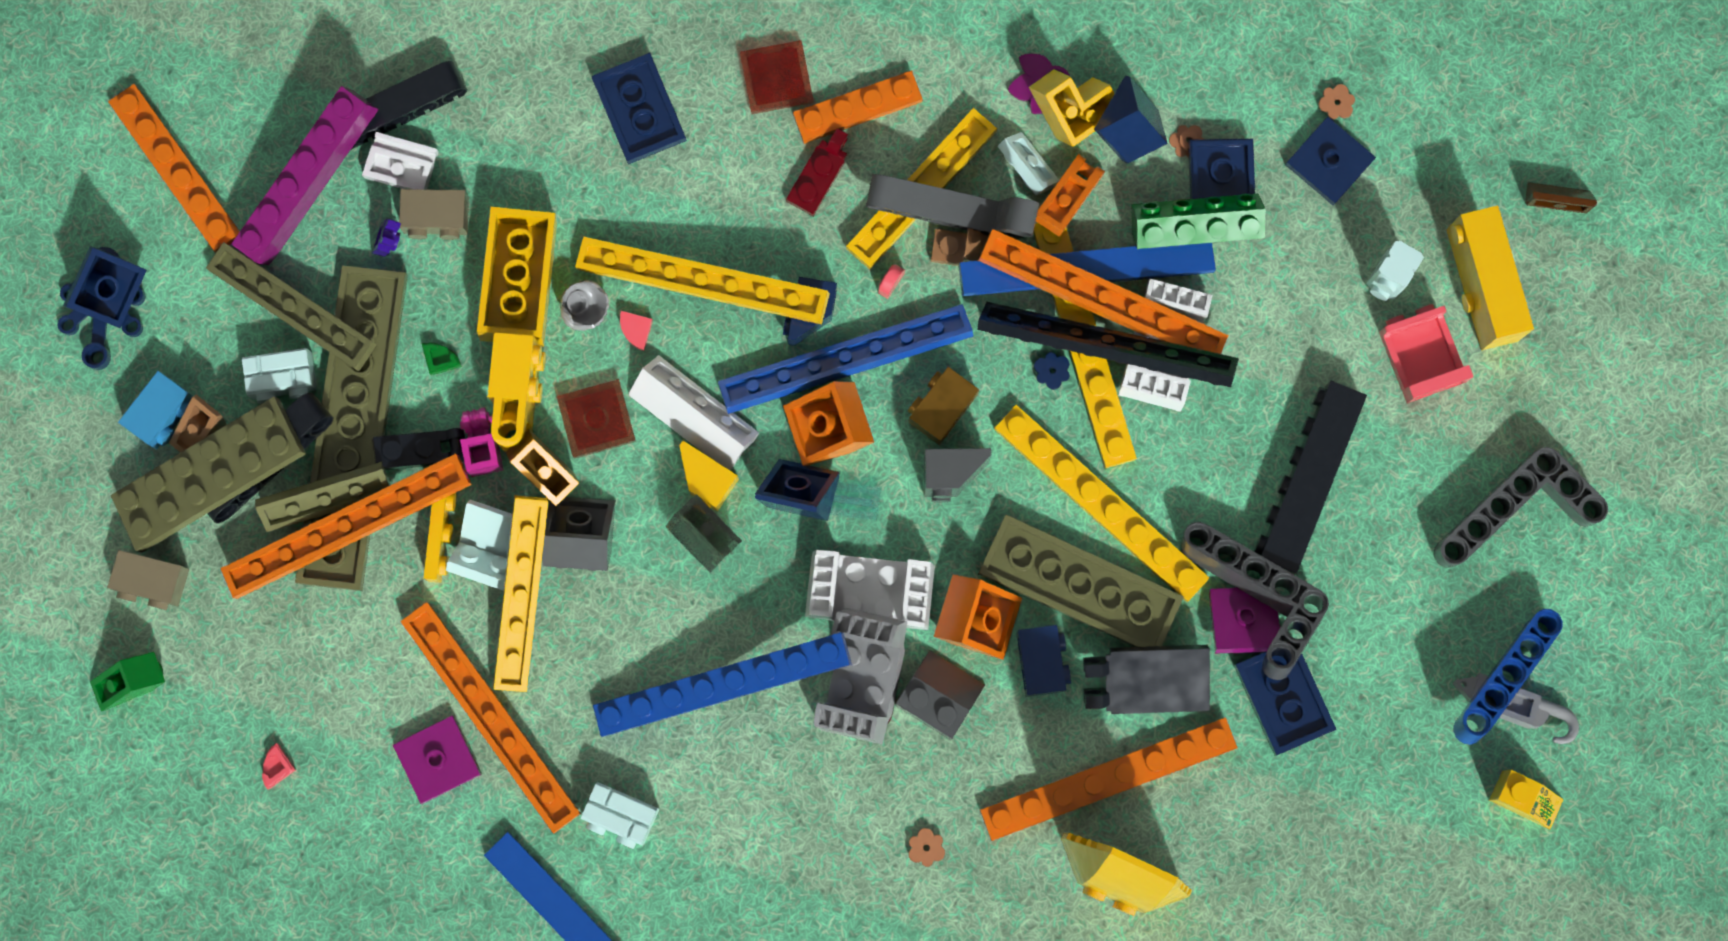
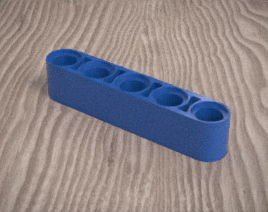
[1453,609,1563,745]

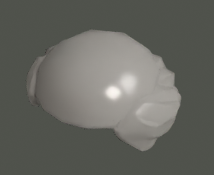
[560,280,610,331]

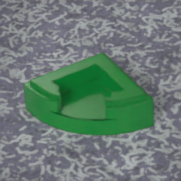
[422,342,462,376]

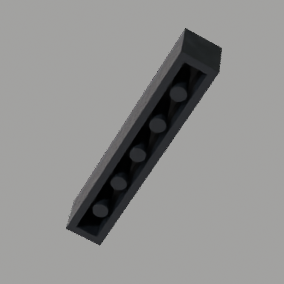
[1254,380,1367,575]

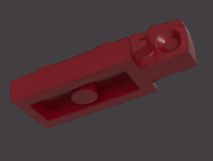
[786,128,848,217]

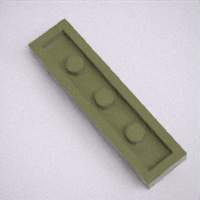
[255,462,391,532]

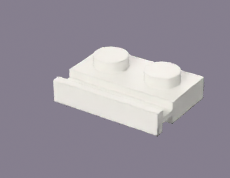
[362,132,439,190]

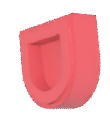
[878,264,905,299]

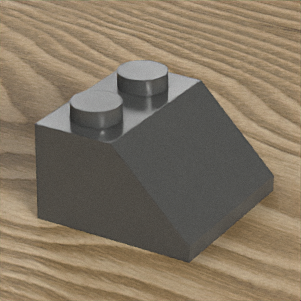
[924,448,992,503]
[542,497,616,571]
[895,651,985,740]

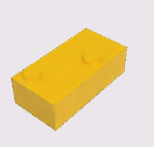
[1446,205,1534,351]
[477,207,557,347]

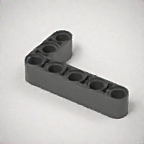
[866,174,1039,240]
[1434,447,1608,568]
[1180,522,1329,680]

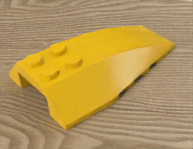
[1061,833,1192,916]

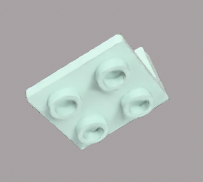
[446,500,512,591]

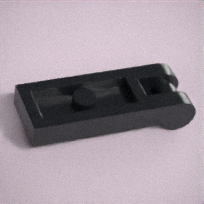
[372,428,465,470]

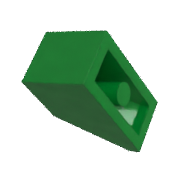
[90,652,165,712]

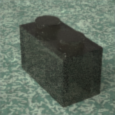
[665,494,742,573]

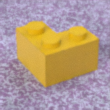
[1029,69,1115,147]

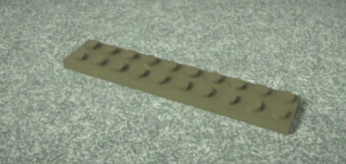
[295,266,408,591]

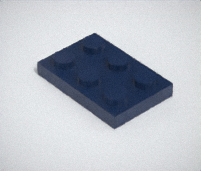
[591,53,687,165]
[1234,652,1337,756]

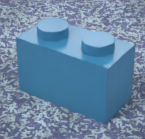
[118,371,193,450]

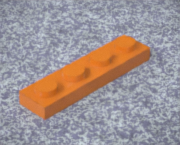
[793,70,923,144]

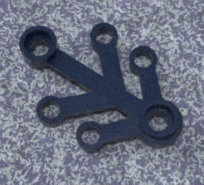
[57,247,146,370]

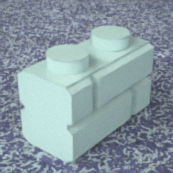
[1366,241,1424,301]
[242,348,317,404]
[581,782,659,849]

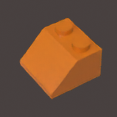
[783,381,874,466]
[934,574,1022,660]

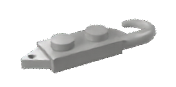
[1452,673,1579,744]

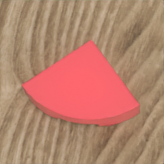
[620,311,653,351]
[262,743,296,789]

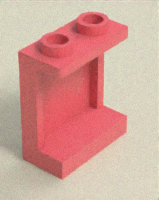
[1379,304,1474,403]

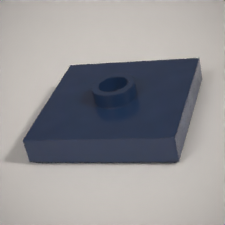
[1285,117,1376,206]
[1188,138,1255,199]

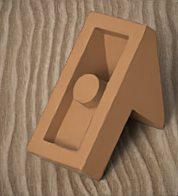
[931,228,989,266]
[169,394,227,453]

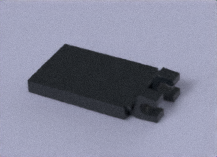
[1083,644,1210,714]

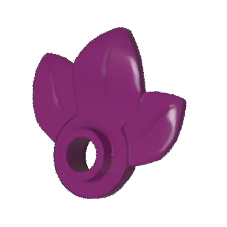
[1008,53,1070,114]

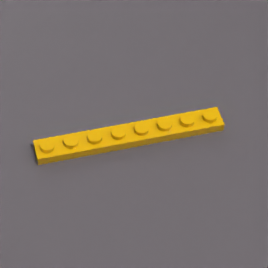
[1033,223,1137,469]
[575,236,830,325]
[994,405,1210,602]

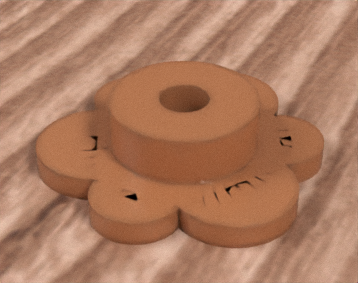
[1318,84,1355,120]
[1169,125,1204,158]
[909,828,945,867]

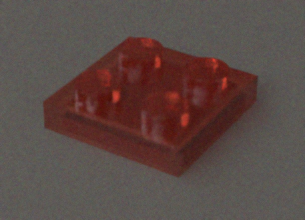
[740,40,814,114]

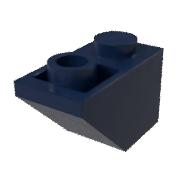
[783,277,837,346]

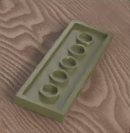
[110,397,306,553]
[978,515,1184,647]

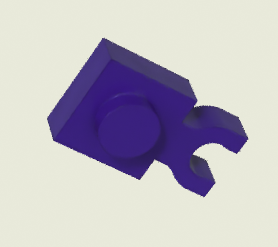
[372,219,401,257]

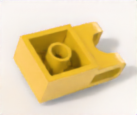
[487,332,546,452]

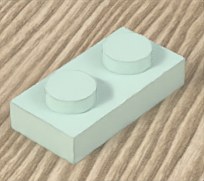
[998,132,1059,196]

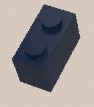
[1016,625,1071,697]

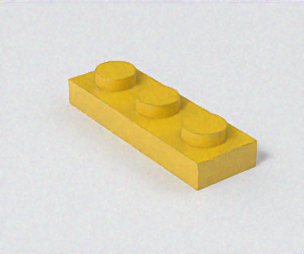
[423,493,457,583]

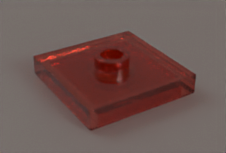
[557,379,636,459]

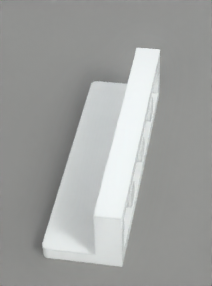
[629,355,759,470]

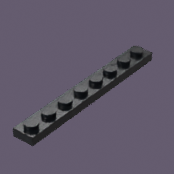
[977,301,1239,387]

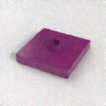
[1209,588,1280,654]
[393,716,482,805]

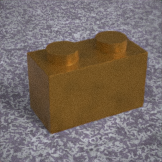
[908,367,979,446]
[506,429,579,506]

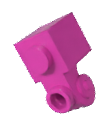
[460,407,504,477]

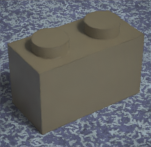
[399,189,469,240]
[107,550,189,610]

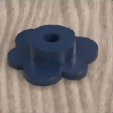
[1034,352,1070,390]

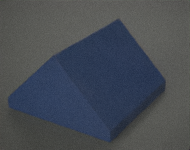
[1094,75,1168,163]
[63,246,147,328]
[755,459,839,521]

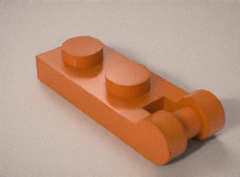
[1036,154,1105,237]

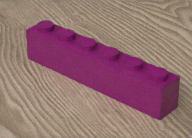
[232,86,379,265]

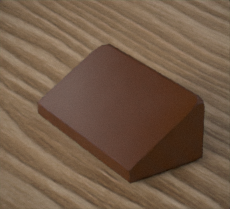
[1525,182,1597,214]

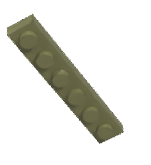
[206,242,377,371]

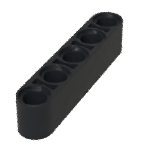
[351,61,468,150]
[207,392,334,523]

